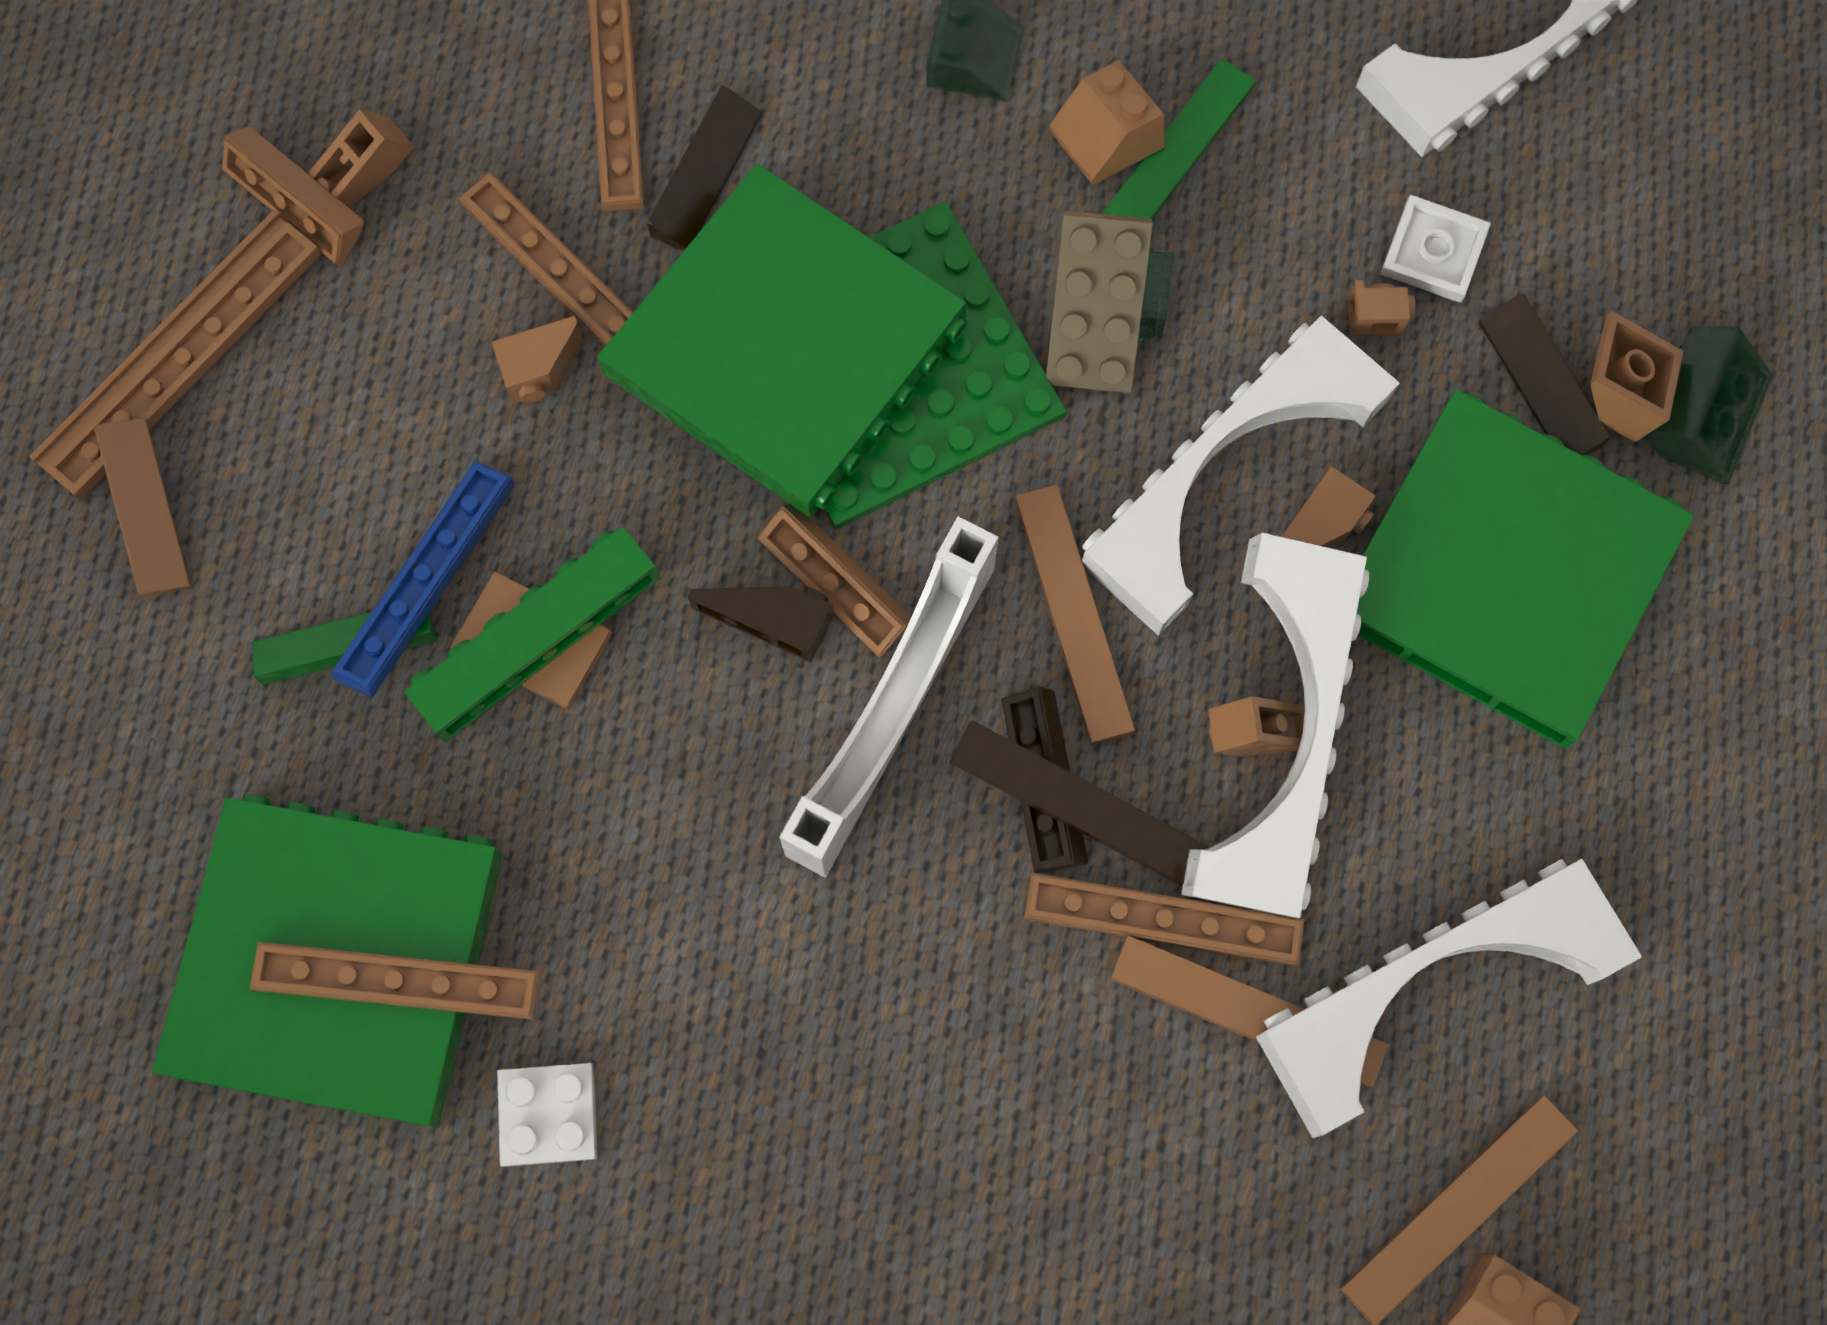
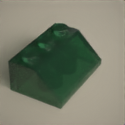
[1645,326,1773,485]

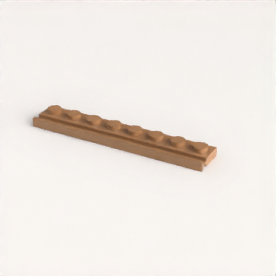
[29,211,322,501]

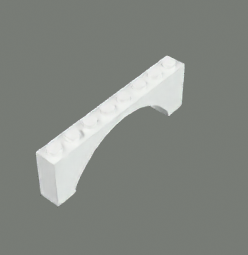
[1356,0,1638,157]
[1082,315,1400,636]
[779,517,999,878]
[1181,533,1369,918]
[1256,859,1642,1138]

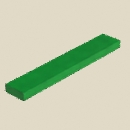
[1102,58,1256,220]

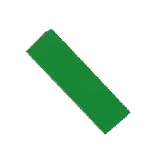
[253,611,437,685]

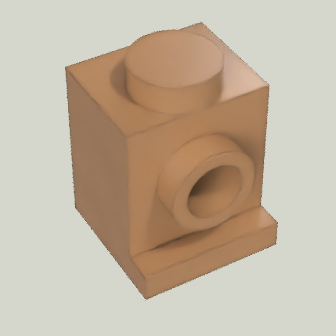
[1347,280,1415,337]

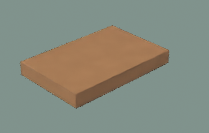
[450,571,612,710]

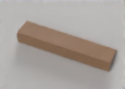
[222,127,364,266]
[94,418,191,598]
[757,504,912,658]

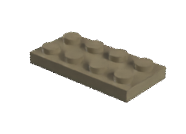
[1046,211,1153,393]

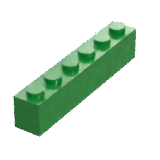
[403,526,660,743]

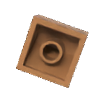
[1049,60,1165,185]
[1590,311,1683,442]
[1442,1254,1581,1325]

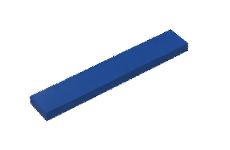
[330,461,515,698]

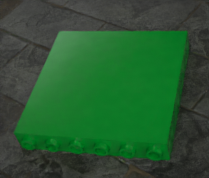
[597,163,968,518]
[1356,389,1694,749]
[152,793,503,1128]

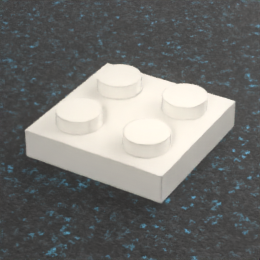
[1380,195,1491,303]
[497,1063,597,1167]

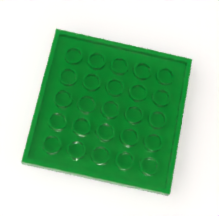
[824,201,1067,530]

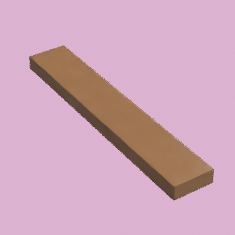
[588,0,645,212]
[458,172,633,346]
[1015,484,1135,746]
[1024,872,1305,967]
[1109,935,1389,1089]
[250,942,541,1020]
[1339,1095,1578,1325]

